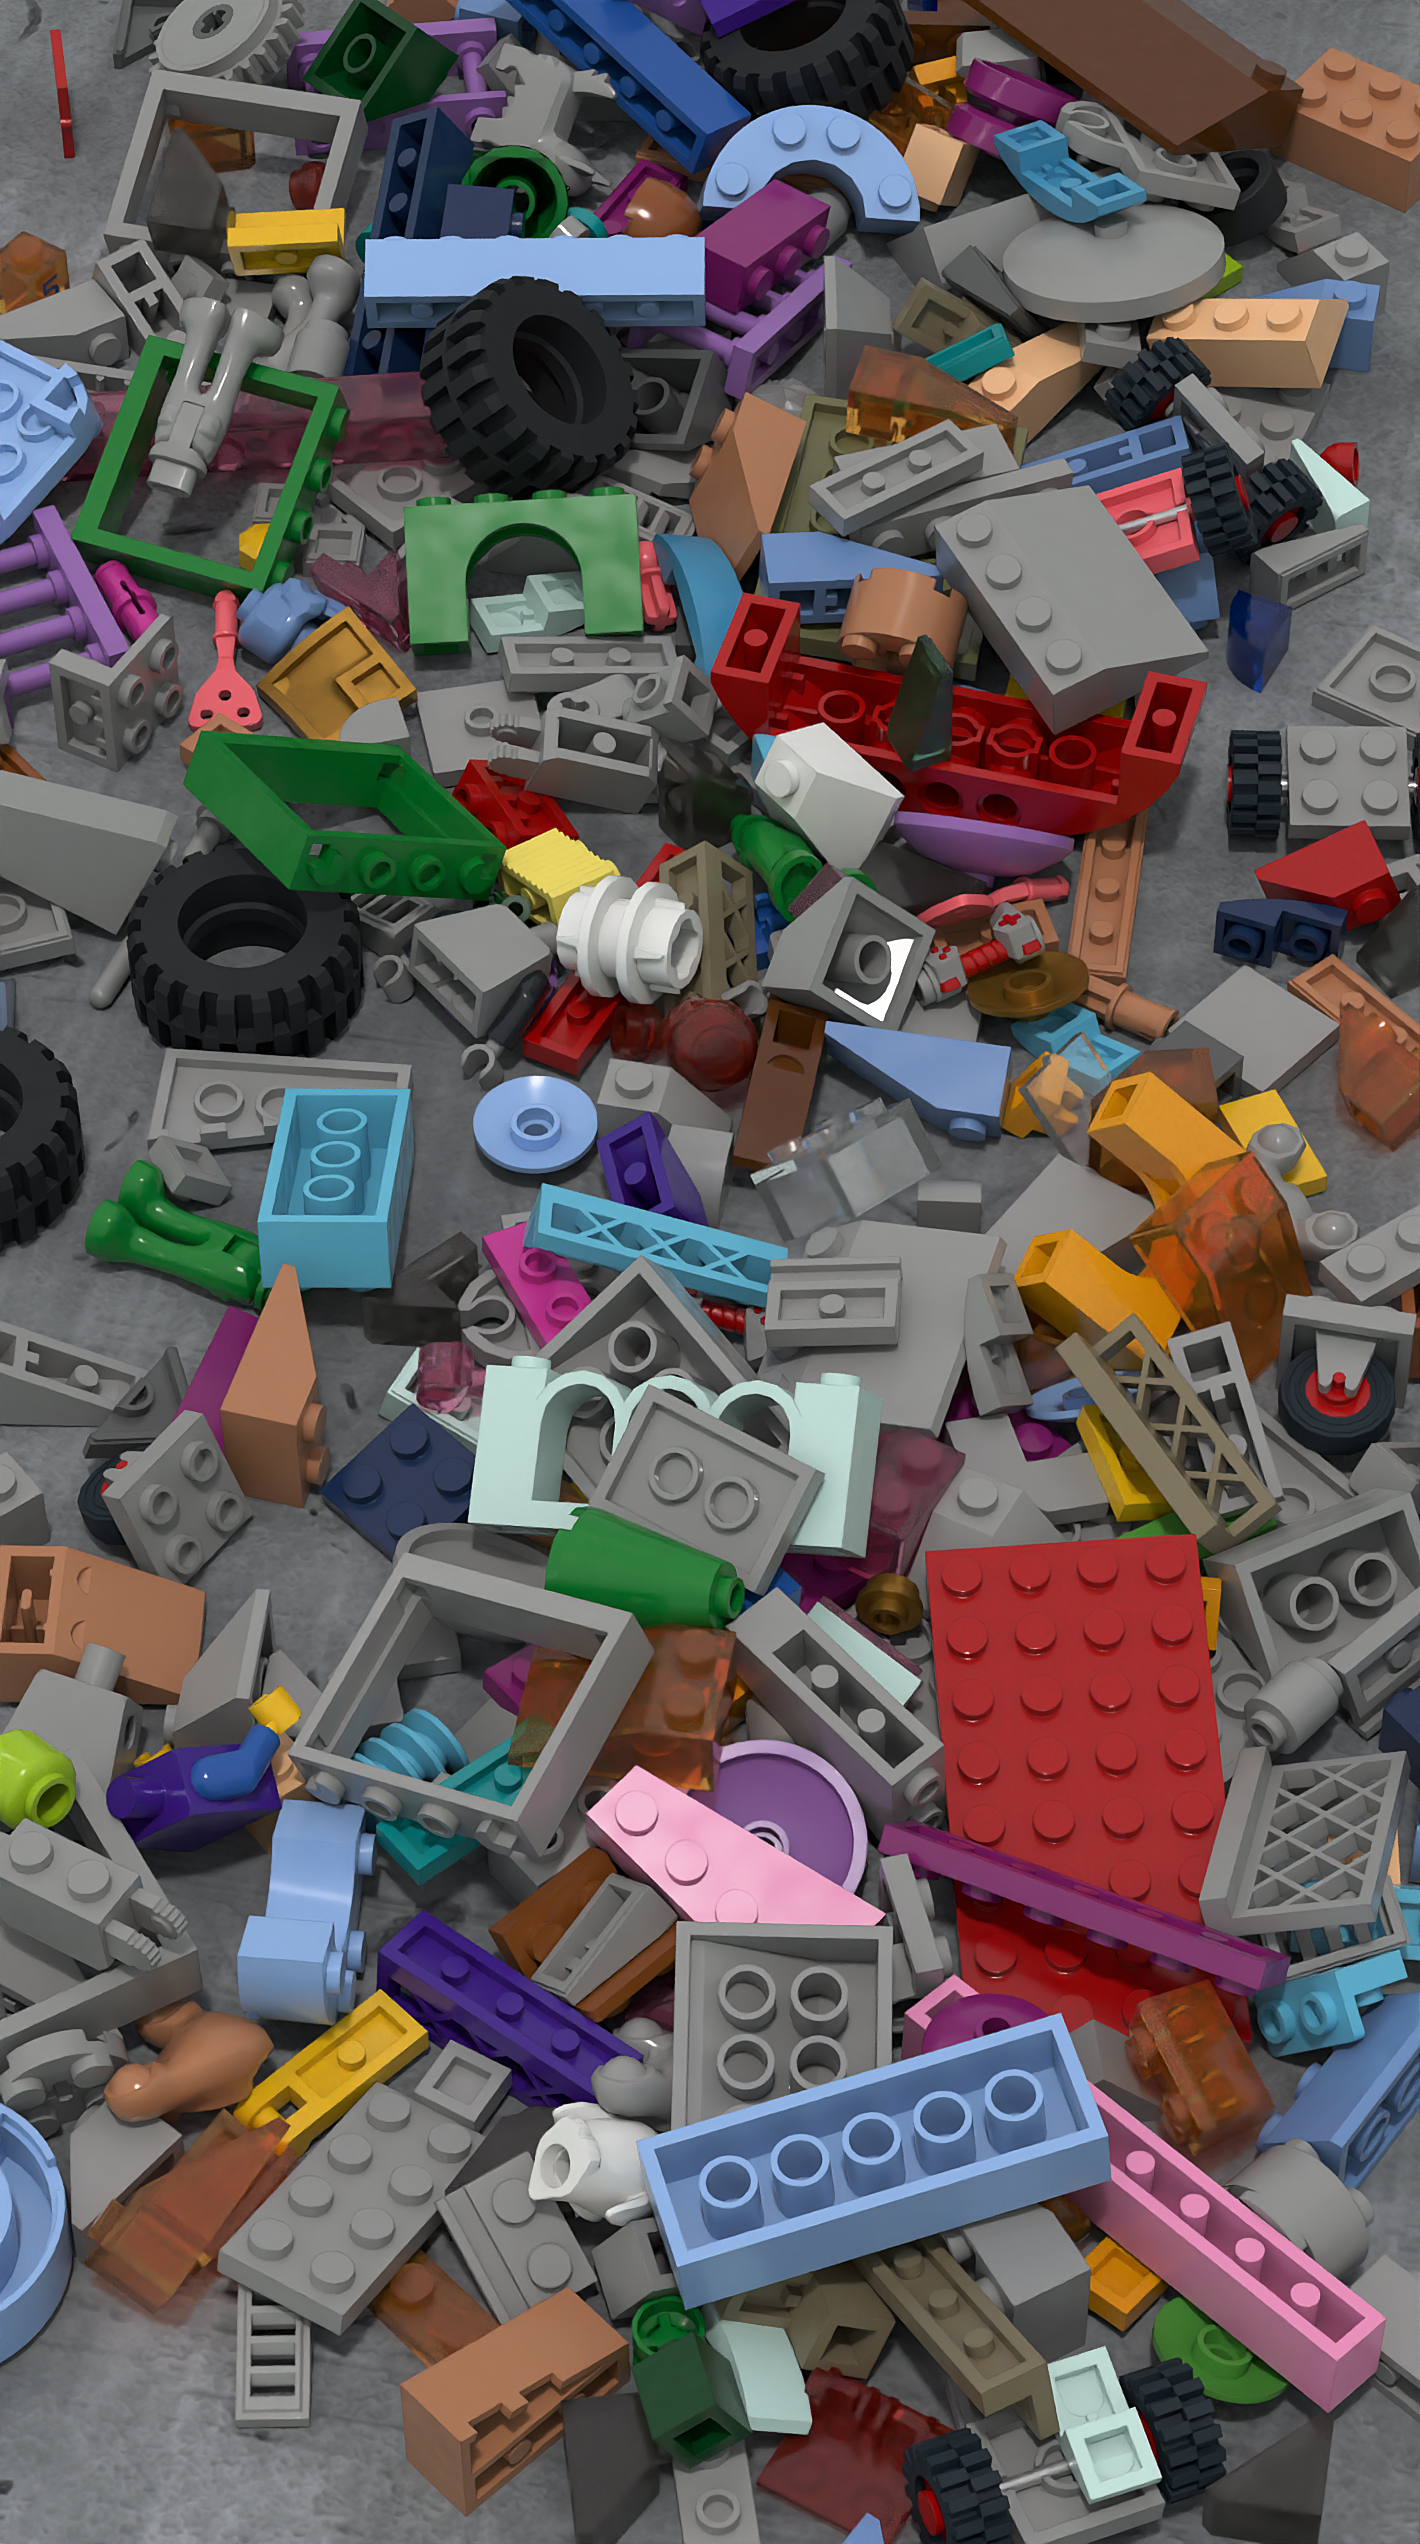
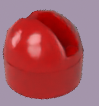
[1320,442,1359,487]

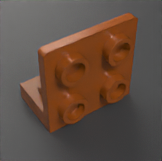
[488,1846,677,2023]

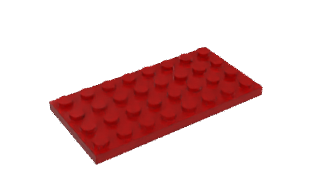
[925,1534,1252,2057]

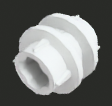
[556,875,703,1004]

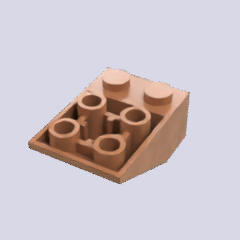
[0,1545,206,1705]

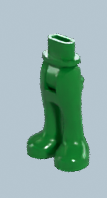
[730,814,877,923]
[85,1159,312,1310]

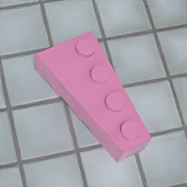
[585,1765,886,1926]

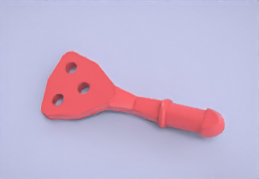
[188,590,263,732]
[916,875,1070,928]

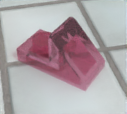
[308,548,411,653]

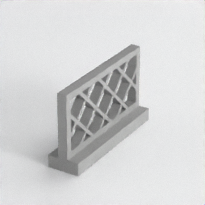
[1198,1746,1411,1941]

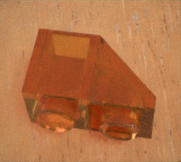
[1339,1002,1420,1153]

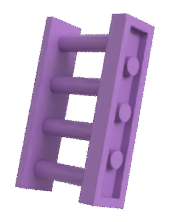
[286,17,507,156]
[626,255,853,400]
[0,505,130,729]

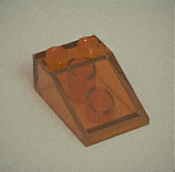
[1127,1151,1313,1383]
[508,1623,737,1792]

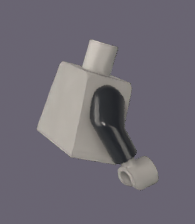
[373,904,558,1091]

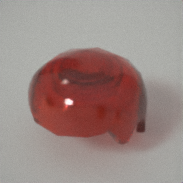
[660,995,758,1092]

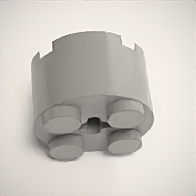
[1222,2138,1375,2281]

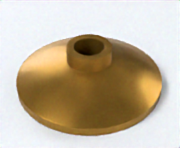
[967,951,1090,1022]

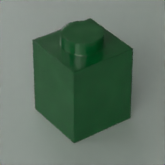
[631,2331,753,2469]

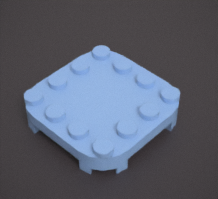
[0,340,103,544]

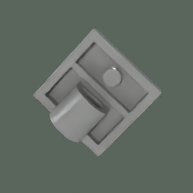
[878,1853,953,2034]

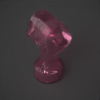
[416,1341,486,1414]

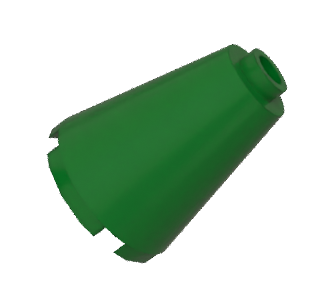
[461,145,569,238]
[544,1506,745,1637]

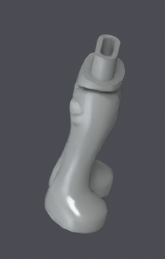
[239,254,361,427]
[147,297,285,498]

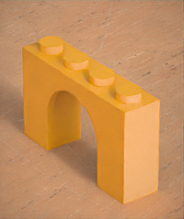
[1014,1072,1258,1371]

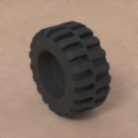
[700,0,914,124]
[419,276,639,501]
[126,843,364,1058]
[0,1026,85,1252]

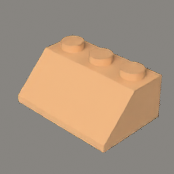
[1146,298,1349,388]

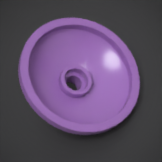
[893,811,1074,889]
[675,1740,868,1894]

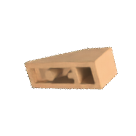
[961,322,1104,444]

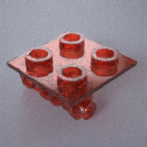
[756,2366,955,2544]

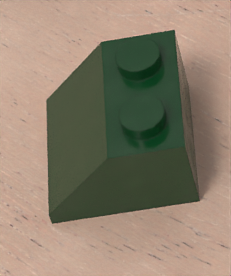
[302,0,459,122]

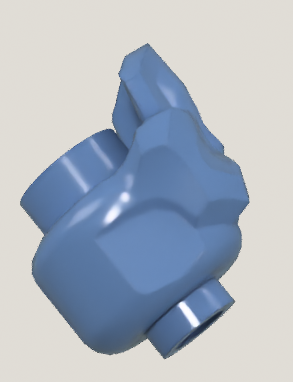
[235,578,360,665]

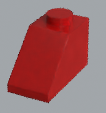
[1254,820,1404,931]

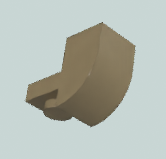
[892,277,1022,382]
[713,2260,896,2379]

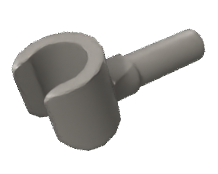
[721,978,769,1026]

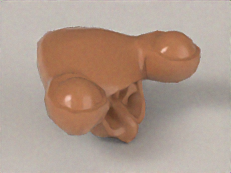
[103,1997,274,2124]

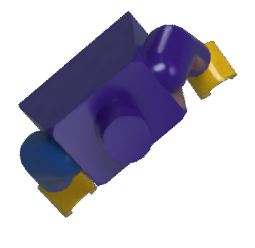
[106,1685,302,1852]

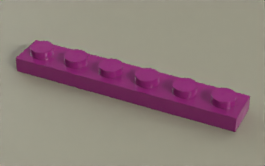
[878,1820,1291,1997]

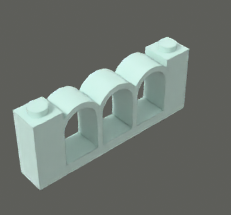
[468,1356,883,1558]

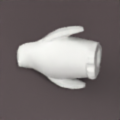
[528,2102,658,2226]

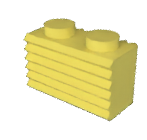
[497,828,621,927]

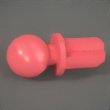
[639,541,677,631]

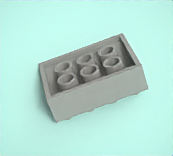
[934,485,1209,735]
[757,1220,1007,1452]
[534,1255,790,1501]
[671,1921,893,2130]

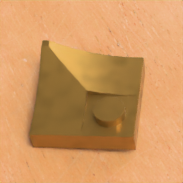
[256,606,418,741]

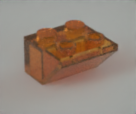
[1124,1979,1276,2157]

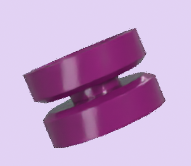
[945,57,1081,160]

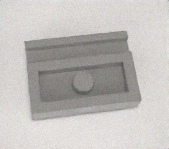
[764,1256,903,1347]
[1327,1586,1420,1739]
[433,2150,598,2326]

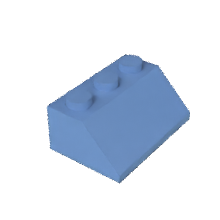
[1256,1992,1420,2190]

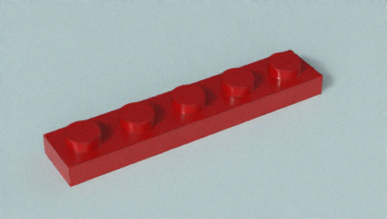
[523,842,686,1076]

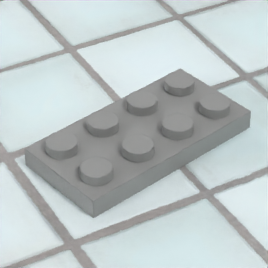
[217,2081,498,2336]

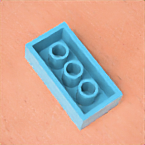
[257,1089,415,1292]

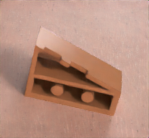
[400,2287,630,2517]

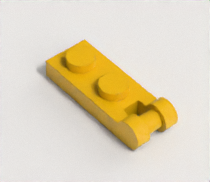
[233,1989,429,2166]

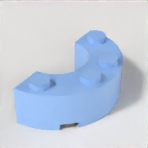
[697,105,920,235]
[237,1799,378,2025]
[0,2103,73,2363]

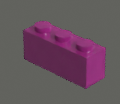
[695,179,831,315]

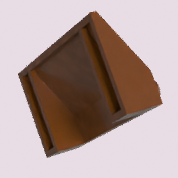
[962,0,1304,155]

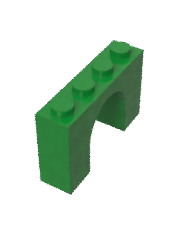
[403,486,644,656]

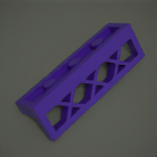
[376,1910,644,2124]

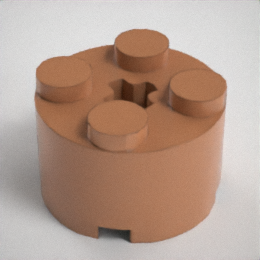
[837,568,969,683]

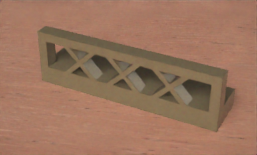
[659,841,760,1079]
[1055,1313,1282,1555]
[851,2235,1060,2440]

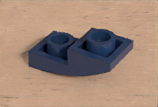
[1213,899,1348,969]

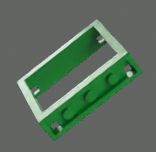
[70,335,351,605]
[183,730,507,901]

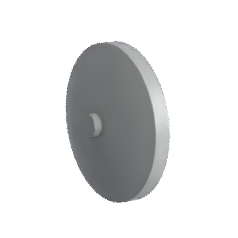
[1002,203,1226,323]

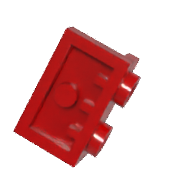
[452,759,580,879]

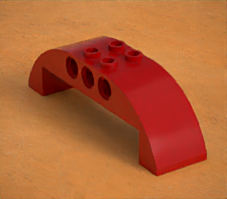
[710,592,1207,836]

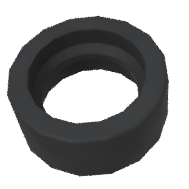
[1178,149,1288,247]

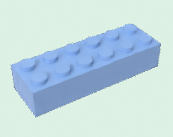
[636,2013,1111,2310]

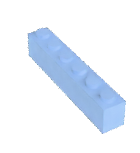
[364,234,705,328]

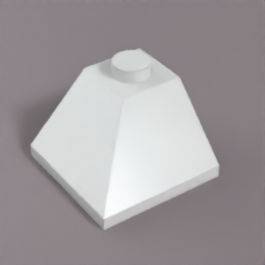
[754,722,904,875]

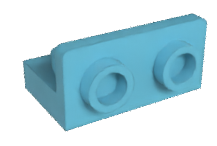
[1253,1950,1408,2057]

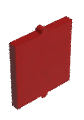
[50,29,75,159]

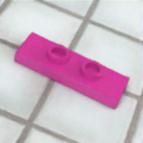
[482,1222,592,1349]

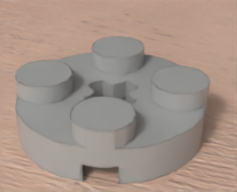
[0,2029,130,2139]

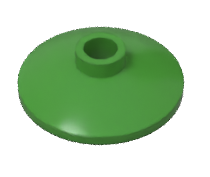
[1152,2295,1290,2404]

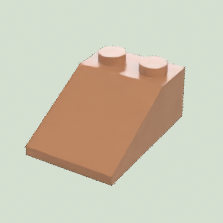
[689,392,807,582]
[220,1263,331,1508]

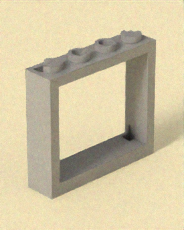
[103,69,368,285]
[287,1552,655,1858]
[0,1746,203,2075]

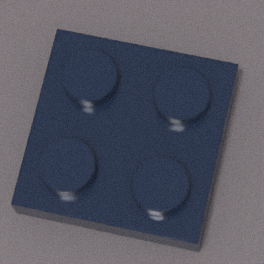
[319,1403,476,1562]

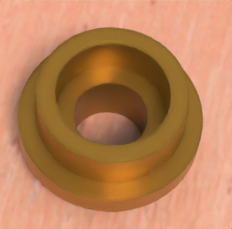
[855,1573,924,1634]

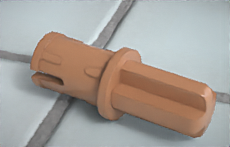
[1070,974,1179,1042]

